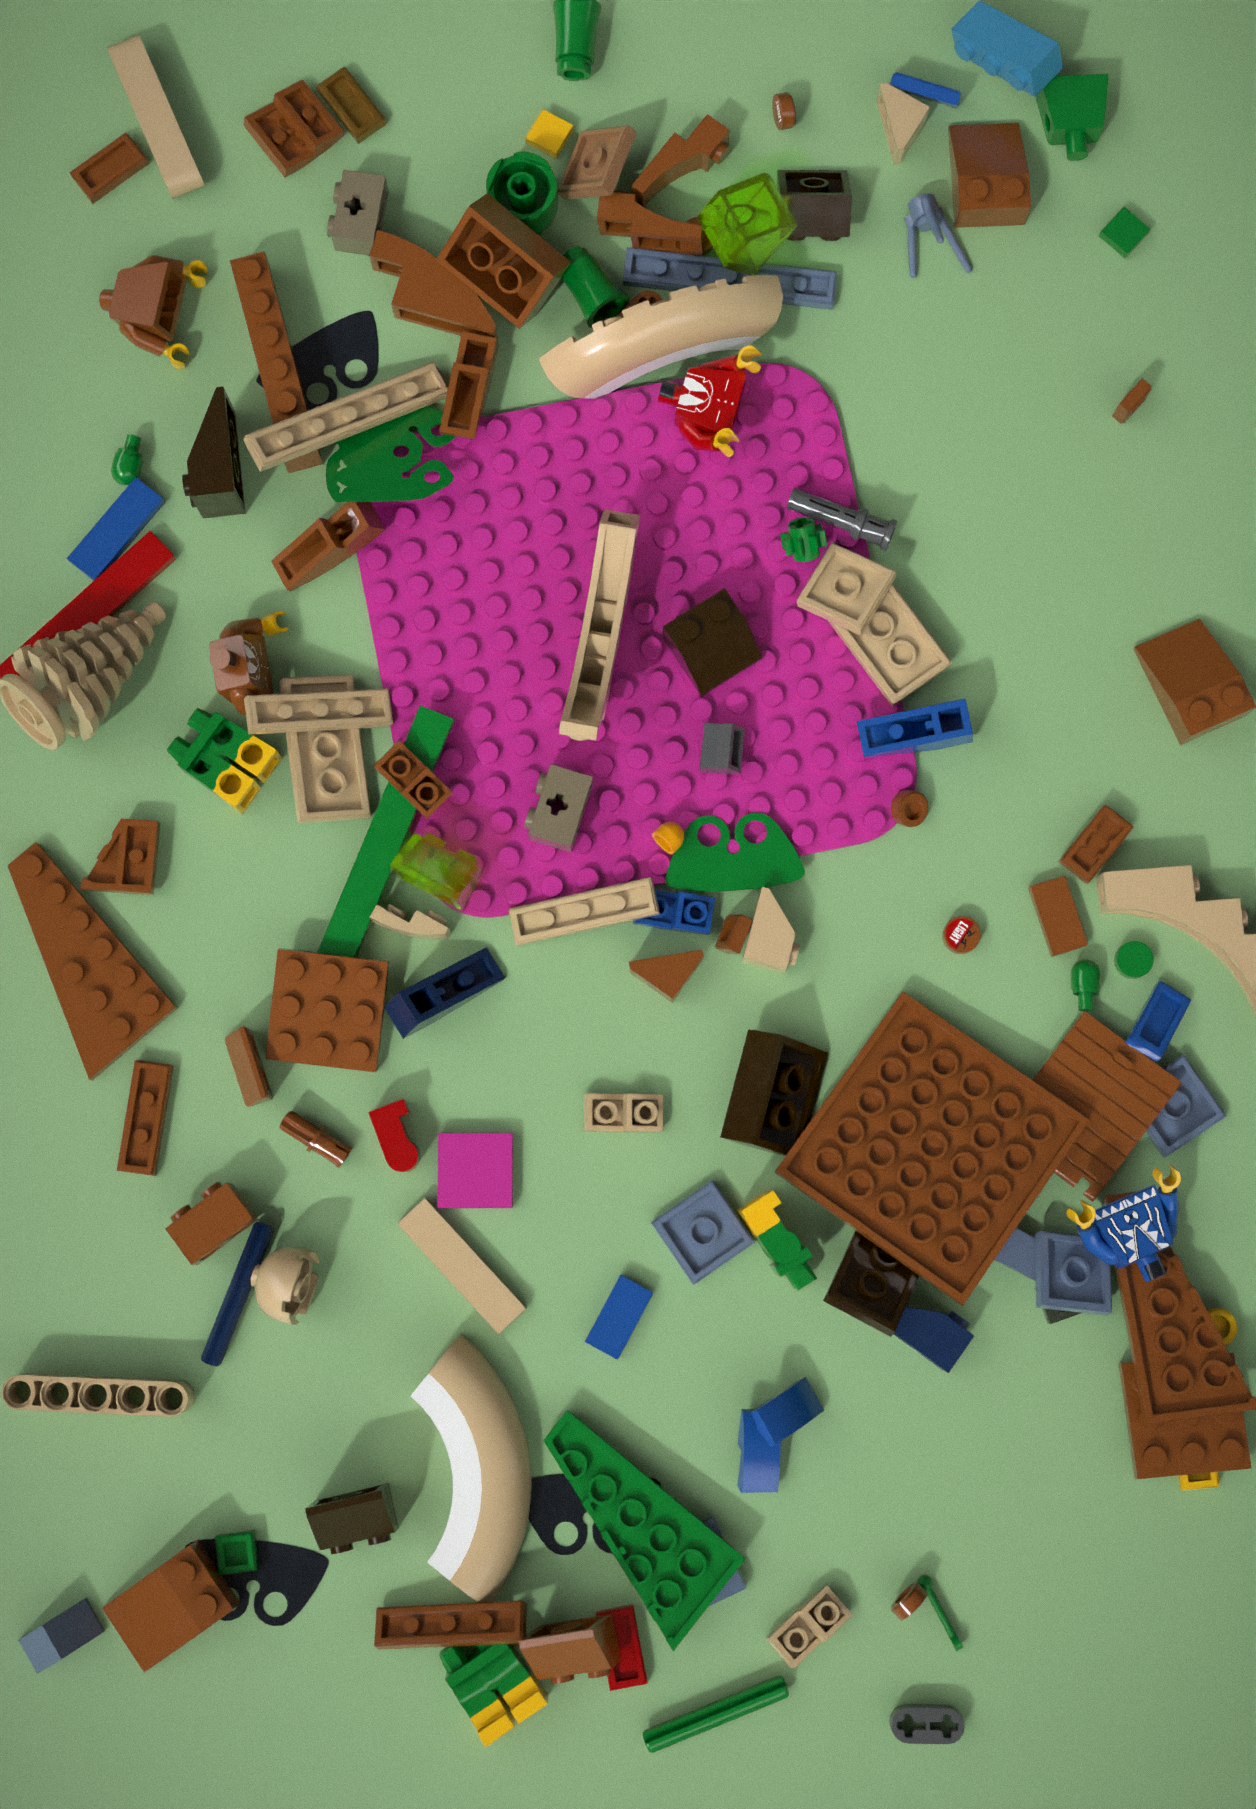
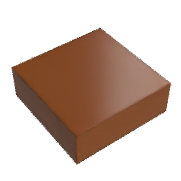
[1112,378,1152,424]
[715,915,753,954]

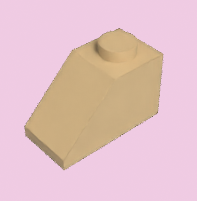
[742,887,800,973]

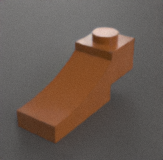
[632,114,730,207]
[597,190,705,255]

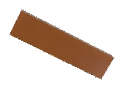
[374,1600,527,1650]

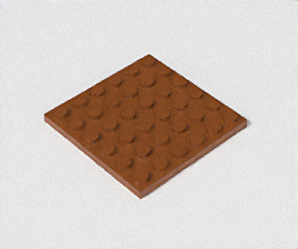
[775,992,1089,1306]

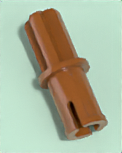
[279,1111,352,1168]

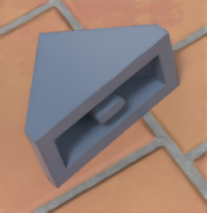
[18,1598,105,1674]

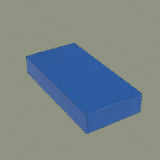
[890,72,961,109]
[1125,981,1191,1062]
[585,1275,653,1360]

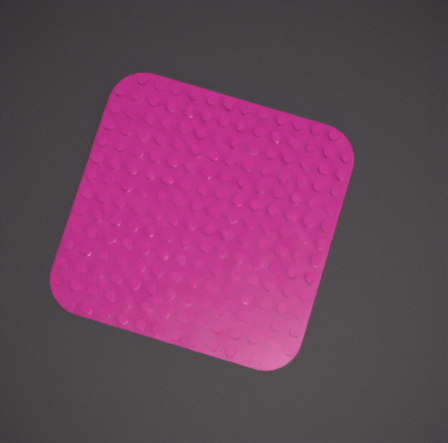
[357,363,917,918]

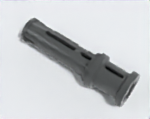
[786,487,898,551]

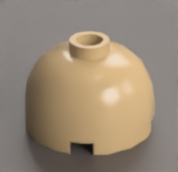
[251,1247,319,1325]

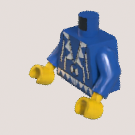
[1066,1164,1181,1283]

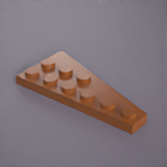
[7,842,178,1081]
[1103,1192,1256,1425]

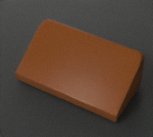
[225,1026,273,1107]

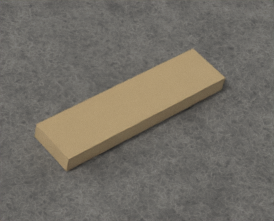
[244,688,393,735]
[509,877,660,946]
[397,1198,527,1334]

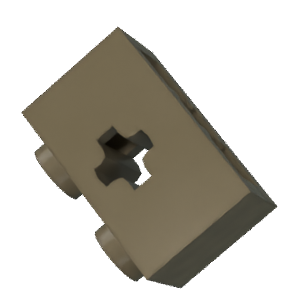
[327,170,389,256]
[524,764,593,853]

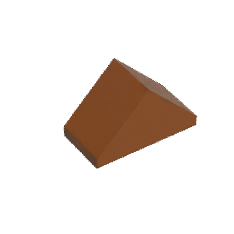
[629,949,704,1003]

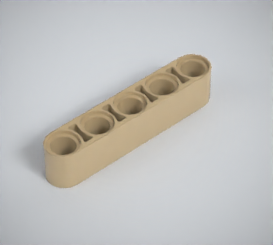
[107,34,205,199]
[1,1373,195,1417]

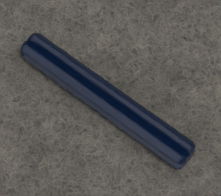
[201,1222,274,1367]

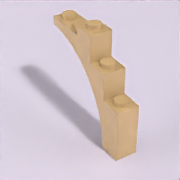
[559,509,640,741]
[1096,865,1256,1017]

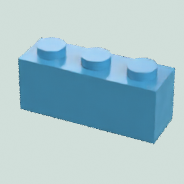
[951,0,1063,97]

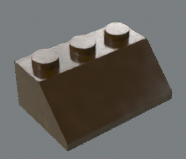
[720,1029,828,1156]

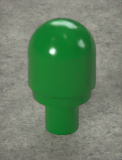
[111,434,143,486]
[1071,959,1101,1012]

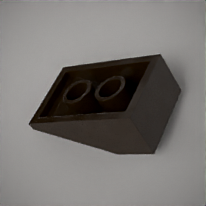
[182,386,246,519]

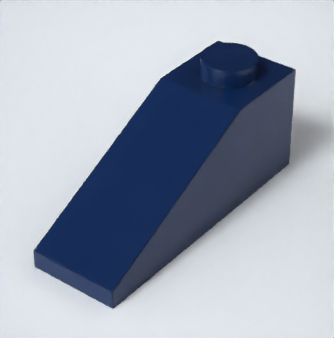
[384,947,505,1039]
[893,1306,974,1373]

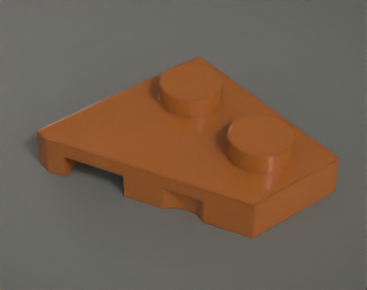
[80,818,160,895]

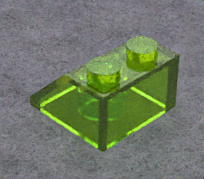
[697,172,798,276]
[390,833,483,911]

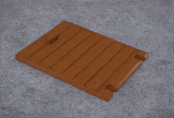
[1033,1011,1182,1202]

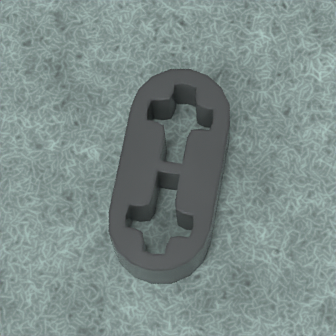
[889,1704,965,1744]

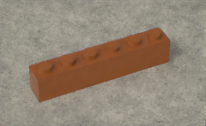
[230,251,323,473]

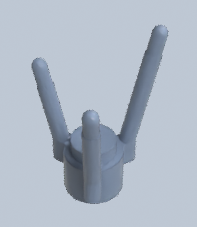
[904,193,972,278]

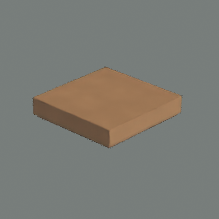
[558,126,637,200]

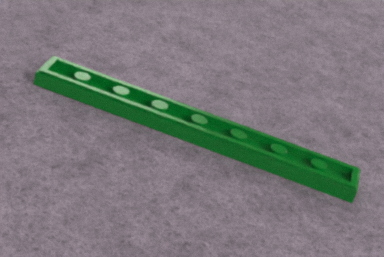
[317,705,455,957]

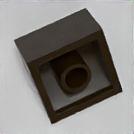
[777,170,852,241]
[662,588,763,697]
[305,1483,399,1554]

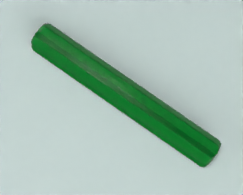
[643,1675,789,1753]

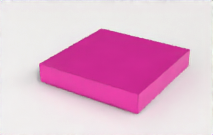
[437,1133,513,1208]

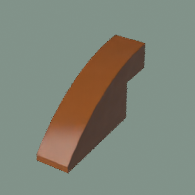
[369,230,498,340]

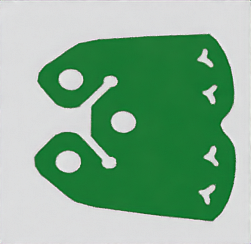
[326,406,456,502]

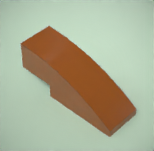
[439,331,499,440]
[271,502,386,591]

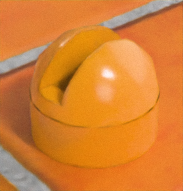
[652,822,684,854]

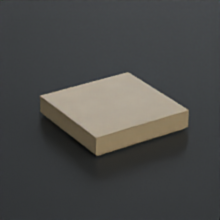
[797,543,896,636]

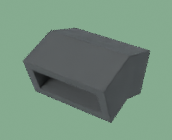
[699,722,745,774]

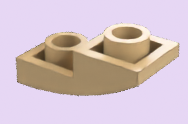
[370,904,451,940]
[583,1093,663,1132]
[766,1585,852,1668]

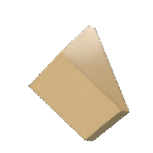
[876,83,930,165]

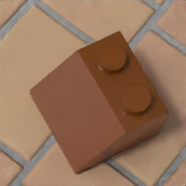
[519,1614,621,1684]

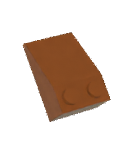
[948,123,1031,228]
[1133,619,1256,745]
[102,1539,240,1672]

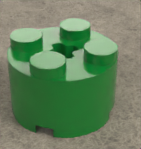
[486,151,558,236]

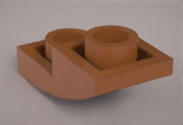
[373,740,453,819]

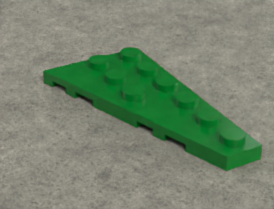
[543,1410,746,1651]

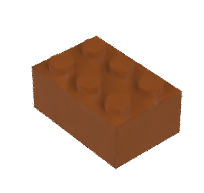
[436,193,571,329]

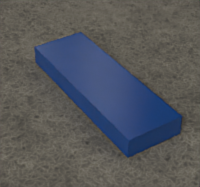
[66,477,165,581]

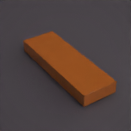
[117,1060,174,1176]

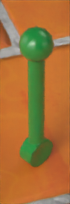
[917,1575,963,1651]

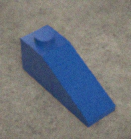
[857,698,973,758]

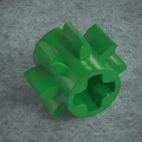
[780,517,827,562]

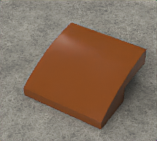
[243,80,344,178]

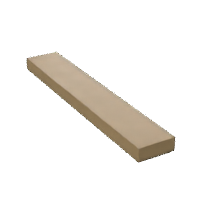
[243,362,448,472]

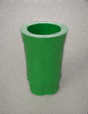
[553,0,601,81]
[562,246,630,328]

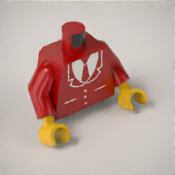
[658,345,762,457]

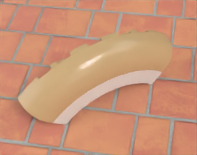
[538,275,783,399]
[411,1334,532,1603]

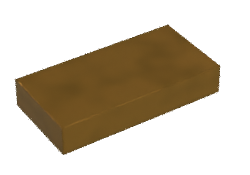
[316,66,386,144]

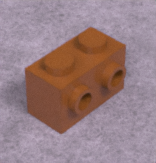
[165,1182,259,1265]

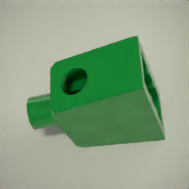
[1036,73,1109,161]

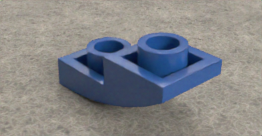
[633,889,715,935]
[751,1377,824,1447]
[737,1409,781,1493]

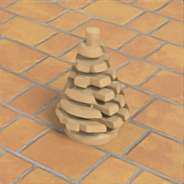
[0,602,166,751]

